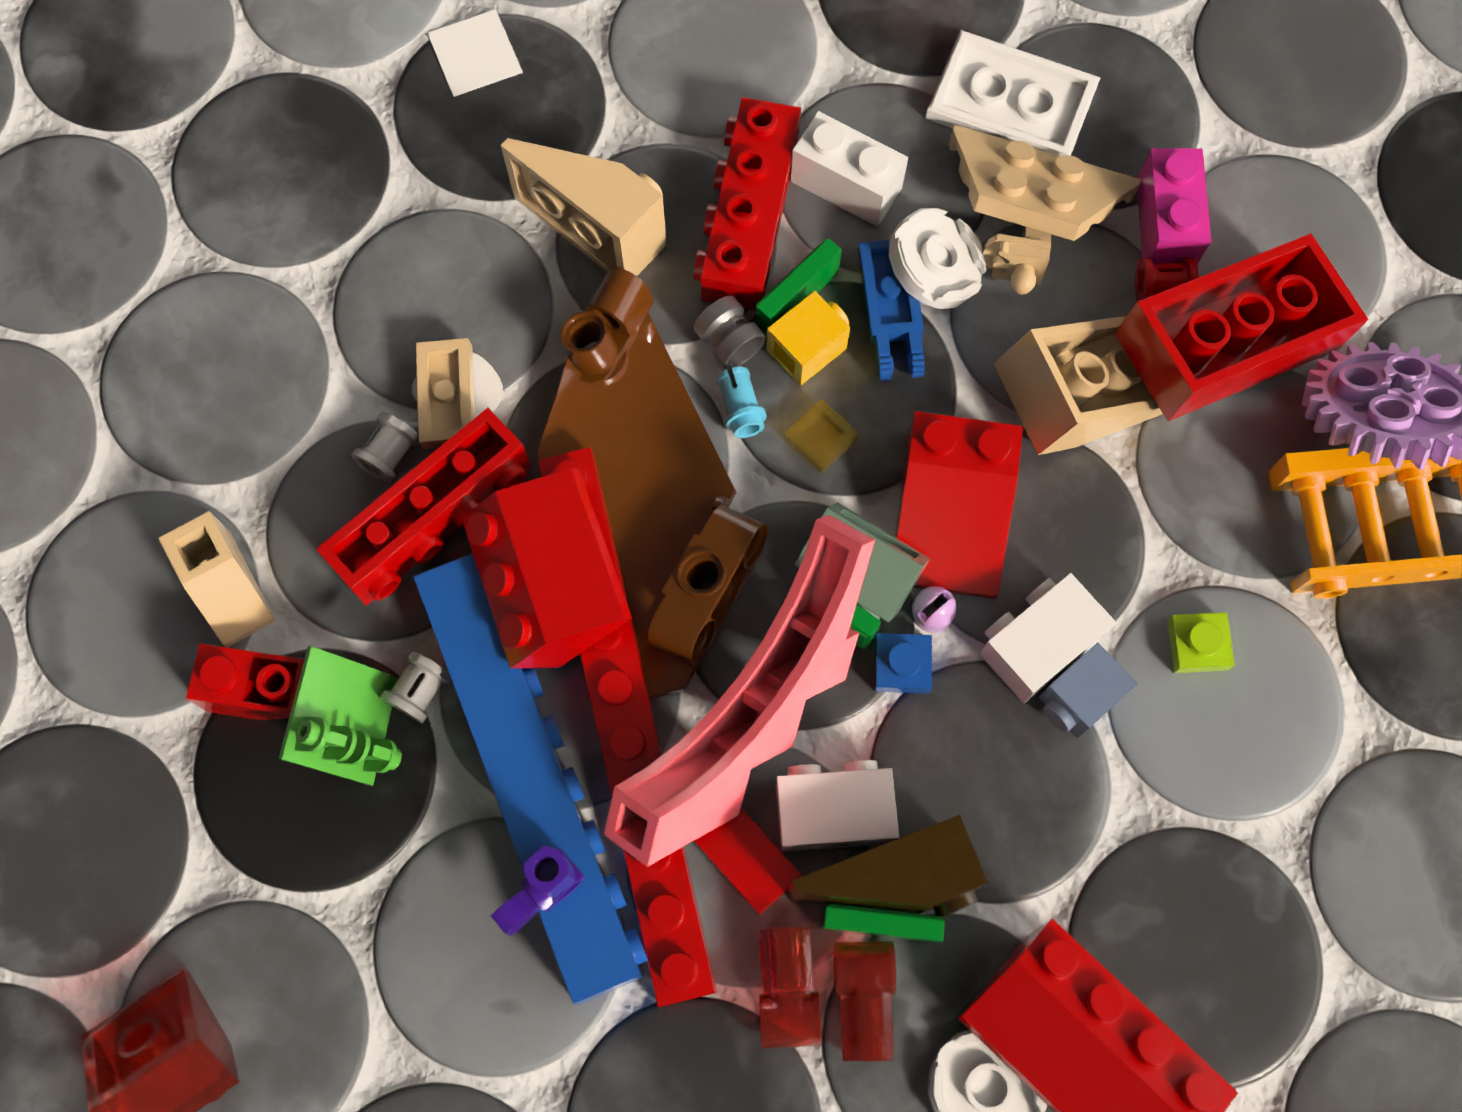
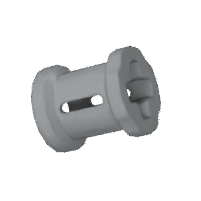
[351,412,419,483]
[380,650,451,724]

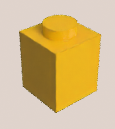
[766,291,850,386]

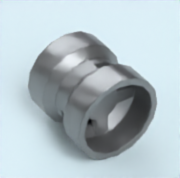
[694,295,766,370]

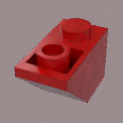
[186,644,305,720]

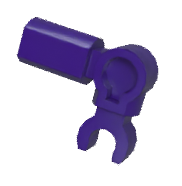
[491,846,585,937]

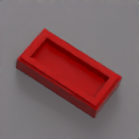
[693,808,802,916]

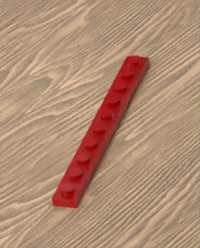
[538,447,717,1007]

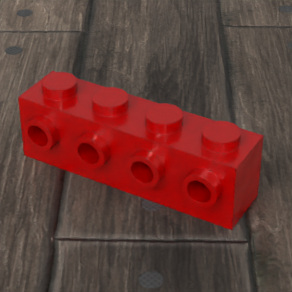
[693,97,801,311]
[316,407,531,606]

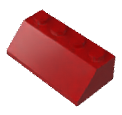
[958,918,1238,1112]

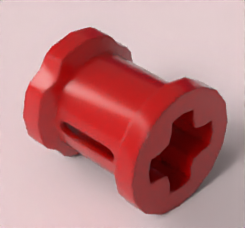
[1135,258,1199,302]

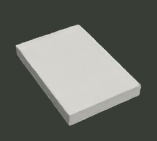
[926,30,1100,156]

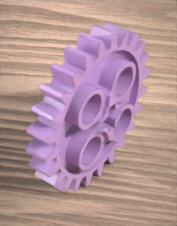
[1302,342,1462,470]

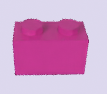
[1137,148,1212,264]

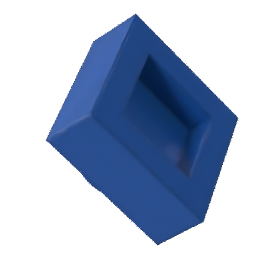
[875,633,932,694]

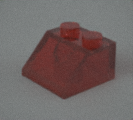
[81,967,240,1112]

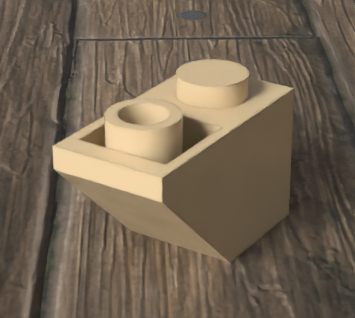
[159,511,276,648]

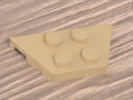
[948,124,1141,241]

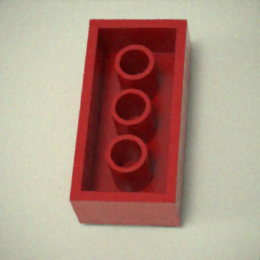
[1114,233,1369,422]

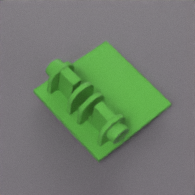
[278,646,402,786]

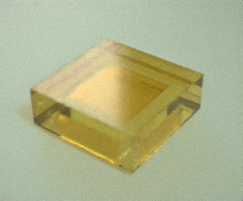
[784,398,859,475]

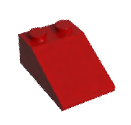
[895,411,1023,599]

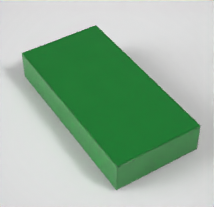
[756,238,842,338]
[822,904,945,943]

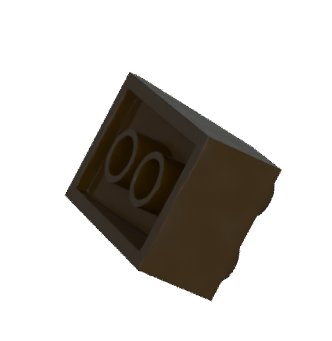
[788,815,989,917]

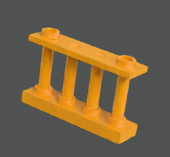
[1268,448,1462,599]

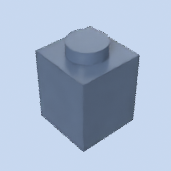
[1039,642,1138,738]

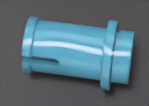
[717,367,767,438]

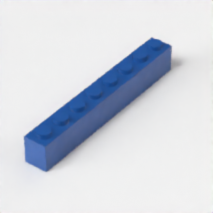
[414,553,648,1005]

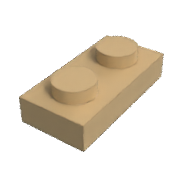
[416,338,475,449]

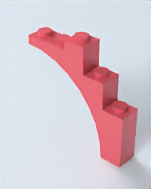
[604,515,875,867]

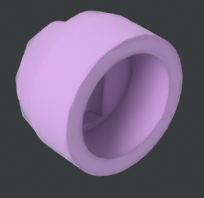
[911,586,957,633]

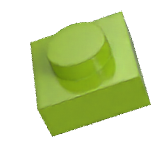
[1167,612,1235,673]

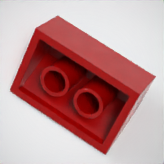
[461,468,632,669]

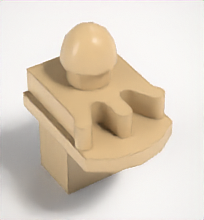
[983,226,1052,295]

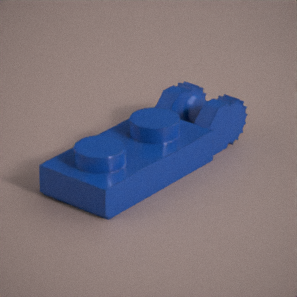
[858,239,925,381]

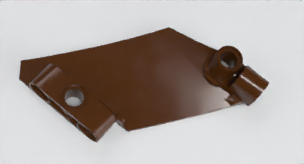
[536,267,768,699]

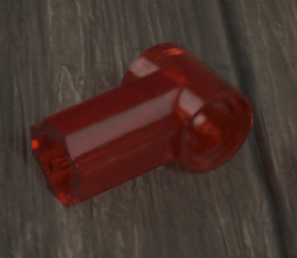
[759,927,822,1049]
[833,941,896,1061]

